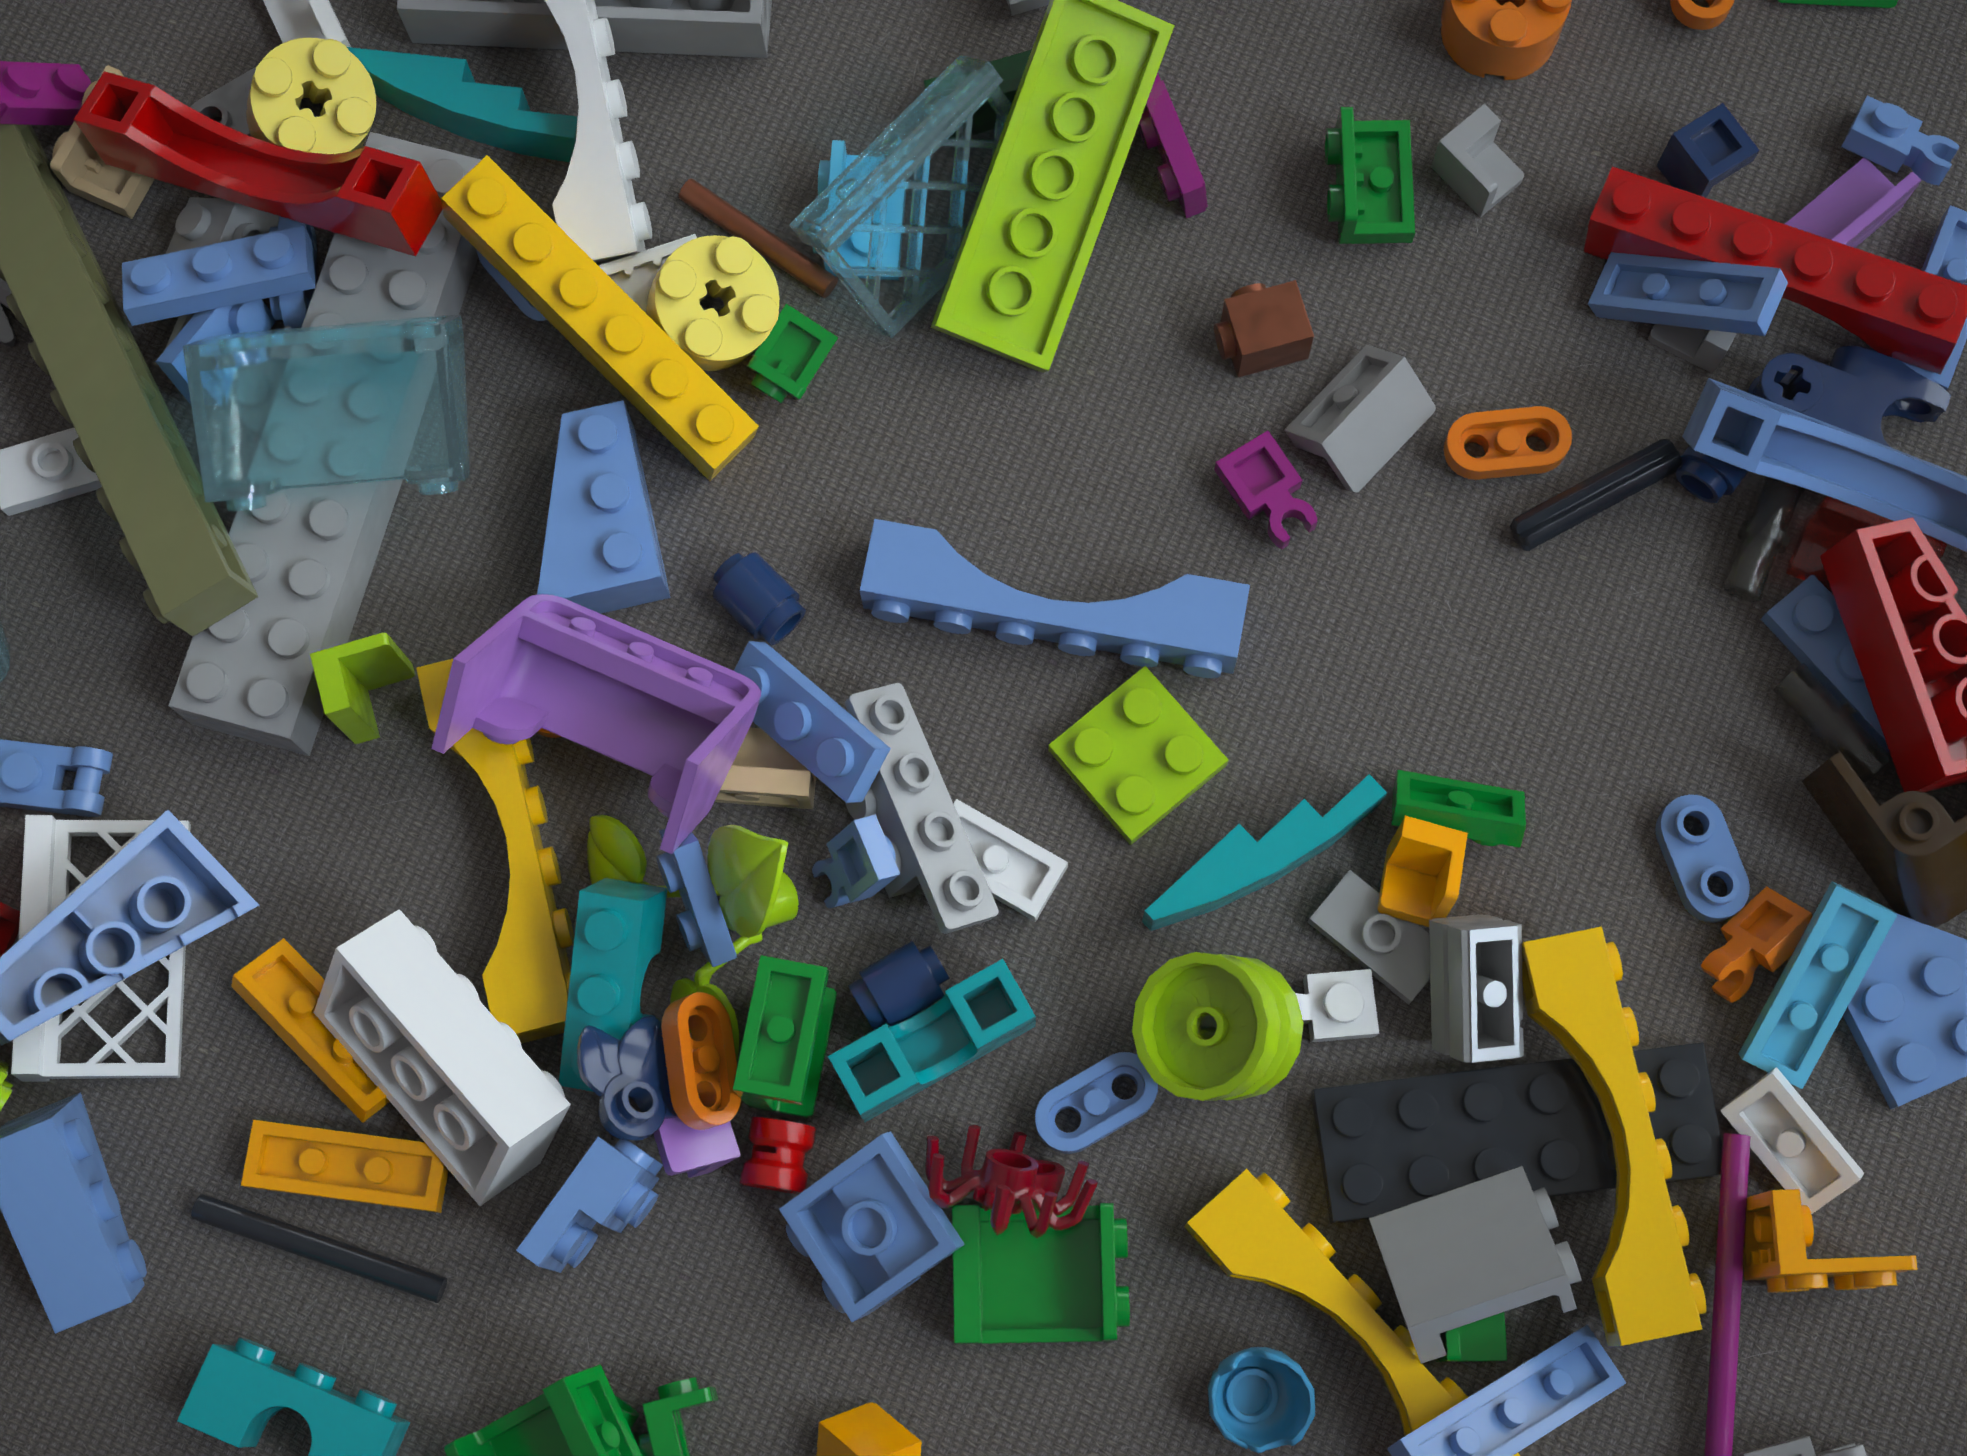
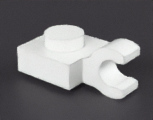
[1295,969,1379,1043]

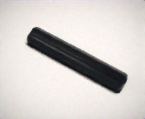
[1510,439,1682,551]

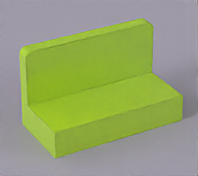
[310,633,415,744]

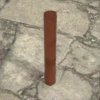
[679,178,838,298]

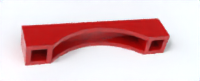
[73,71,443,257]
[1584,166,1967,375]

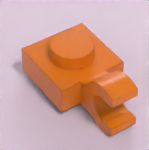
[1700,886,1813,1003]

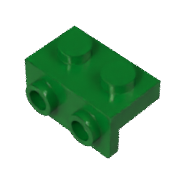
[1325,107,1415,244]

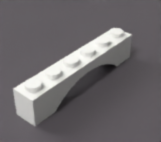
[544,0,652,265]

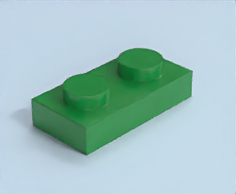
[1391,770,1526,848]

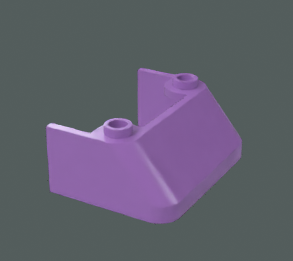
[431,594,761,854]

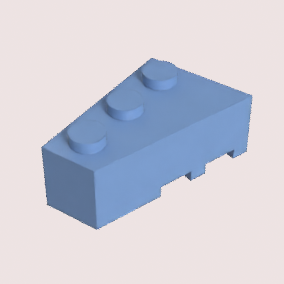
[537,400,671,614]
[0,1092,147,1334]

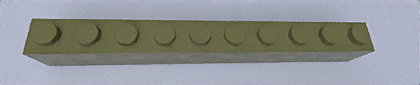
[0,124,258,637]

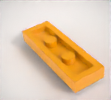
[231,938,390,1123]
[241,1120,449,1213]

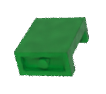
[733,955,837,1118]
[952,1203,1130,1345]
[444,1364,642,1456]

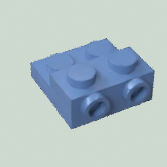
[779,1131,965,1322]
[516,1137,663,1273]

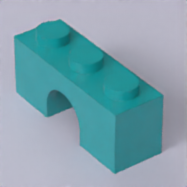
[559,878,668,1092]
[828,959,1036,1123]
[177,1337,411,1456]

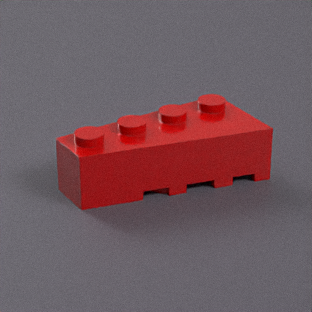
[1820,517,1967,793]

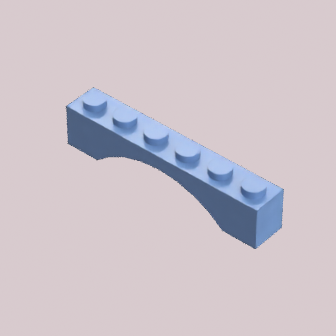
[1682,378,1967,552]
[860,519,1250,678]

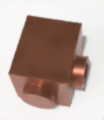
[1214,280,1314,378]

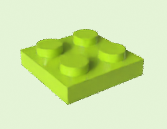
[1048,666,1229,845]

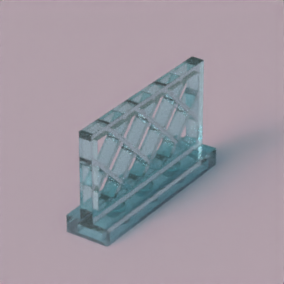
[789,55,1012,338]

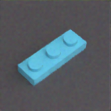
[1738,881,1897,1089]

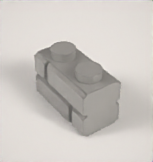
[1429,914,1524,1063]

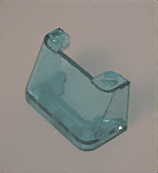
[183,315,470,511]

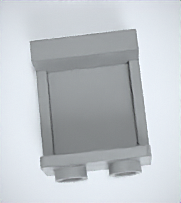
[1369,1166,1582,1364]

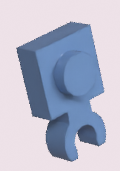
[1841,95,1959,186]
[812,814,900,908]

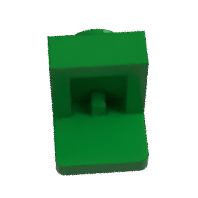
[746,304,838,404]
[639,1377,718,1456]

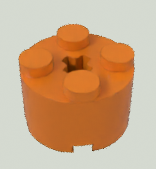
[1441,0,1572,80]

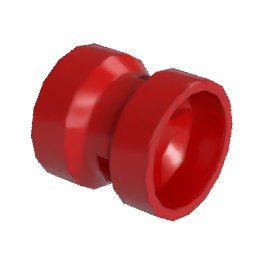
[740,1117,816,1194]

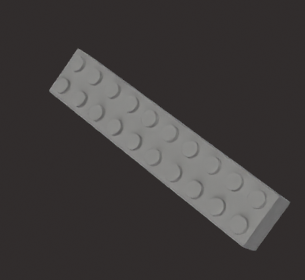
[168,132,481,756]

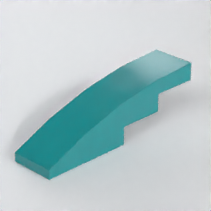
[347,47,578,163]
[1142,774,1387,931]

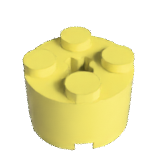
[246,38,376,154]
[646,235,780,371]

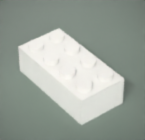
[314,909,571,1206]

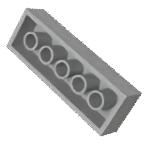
[397,0,772,58]

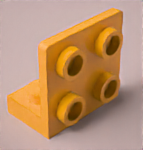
[1743,1189,1918,1293]

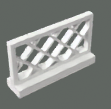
[11,815,191,1082]

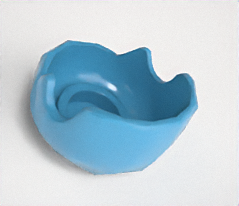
[1207,1347,1315,1453]

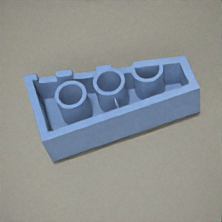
[0,810,259,1045]

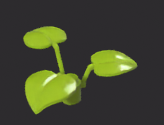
[587,814,799,1061]

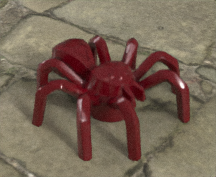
[925,1125,1098,1238]

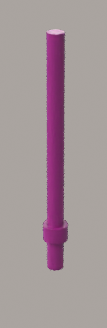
[1704,1133,1751,1456]

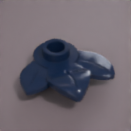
[577,1015,678,1140]

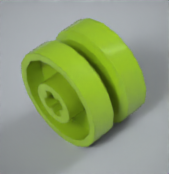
[1132,952,1304,1101]

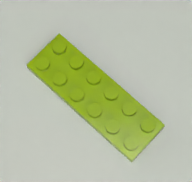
[930,0,1175,373]

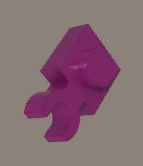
[1214,430,1318,549]

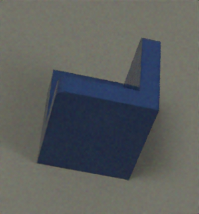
[1656,103,1760,198]

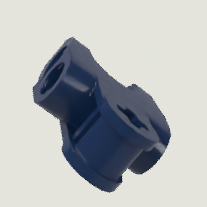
[1746,346,1951,447]

